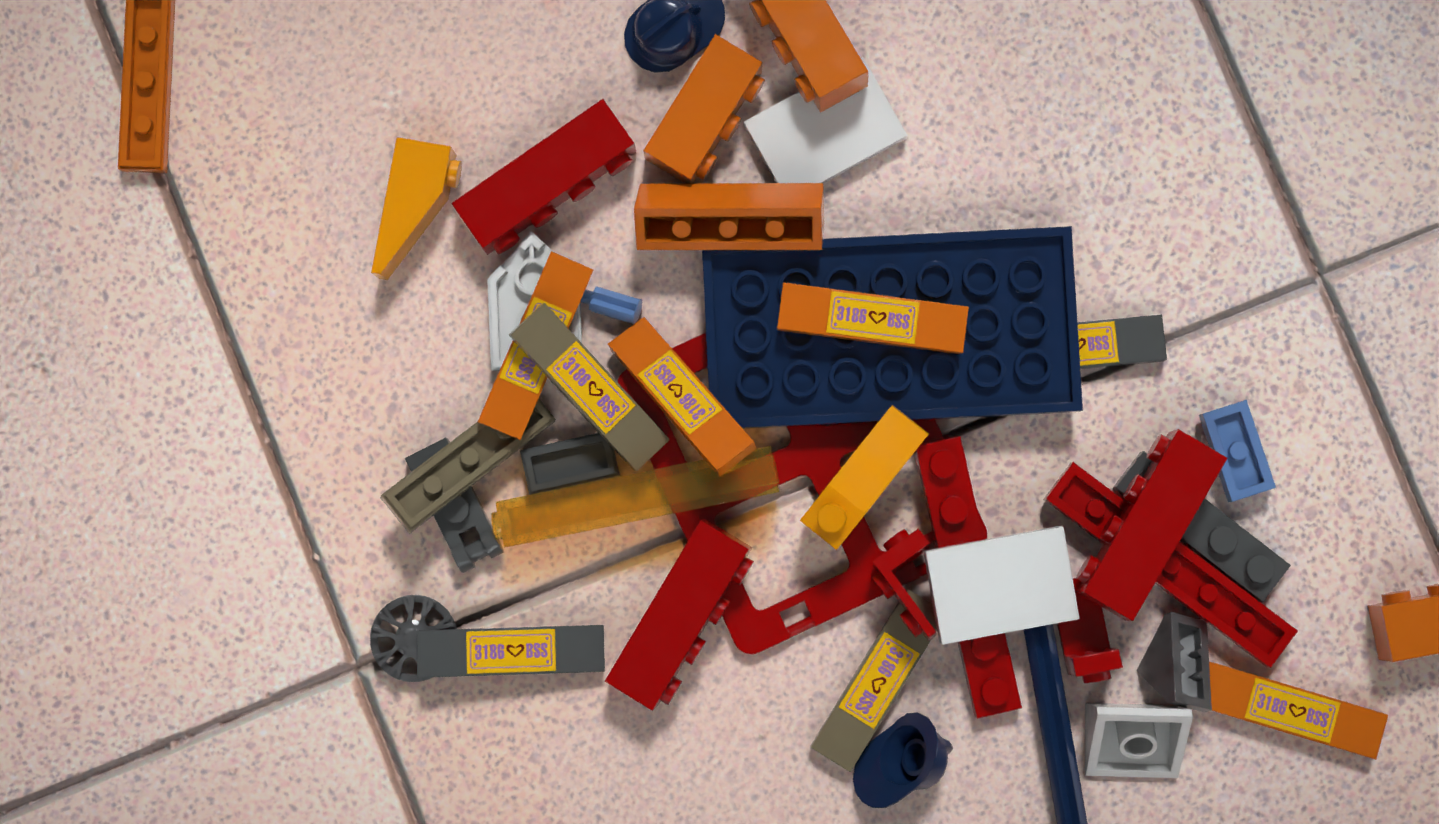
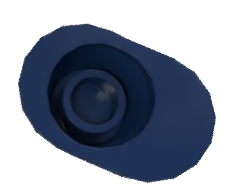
[624,0,725,73]
[853,712,953,808]

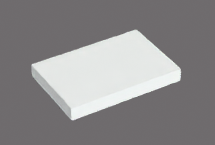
[743,57,907,184]
[923,526,1080,645]

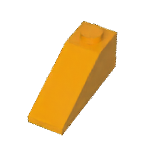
[371,137,462,280]
[800,405,929,550]

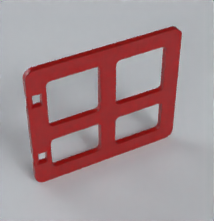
[618,333,987,654]

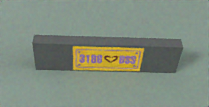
[1077,314,1167,369]
[417,625,605,678]

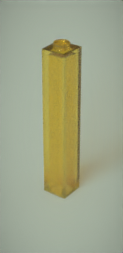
[491,446,781,548]

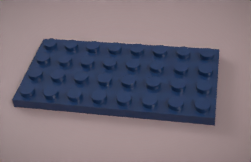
[702,226,1083,429]

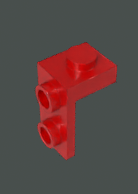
[871,528,937,641]
[1057,578,1123,683]

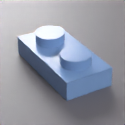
[1199,400,1276,502]

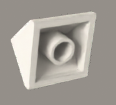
[1085,703,1193,778]

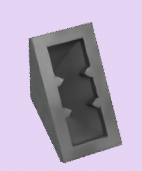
[1136,612,1212,712]

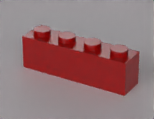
[451,99,636,255]
[1076,429,1228,621]
[605,519,754,711]

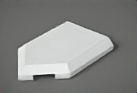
[487,231,582,371]

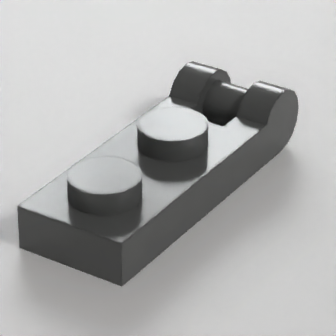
[405,437,504,573]

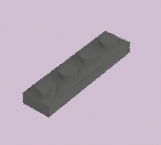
[1113,451,1291,602]

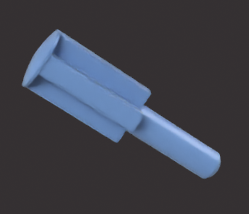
[580,286,642,325]

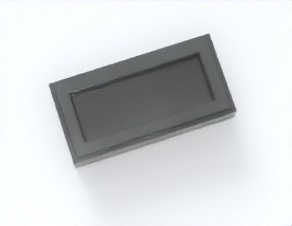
[520,433,620,496]

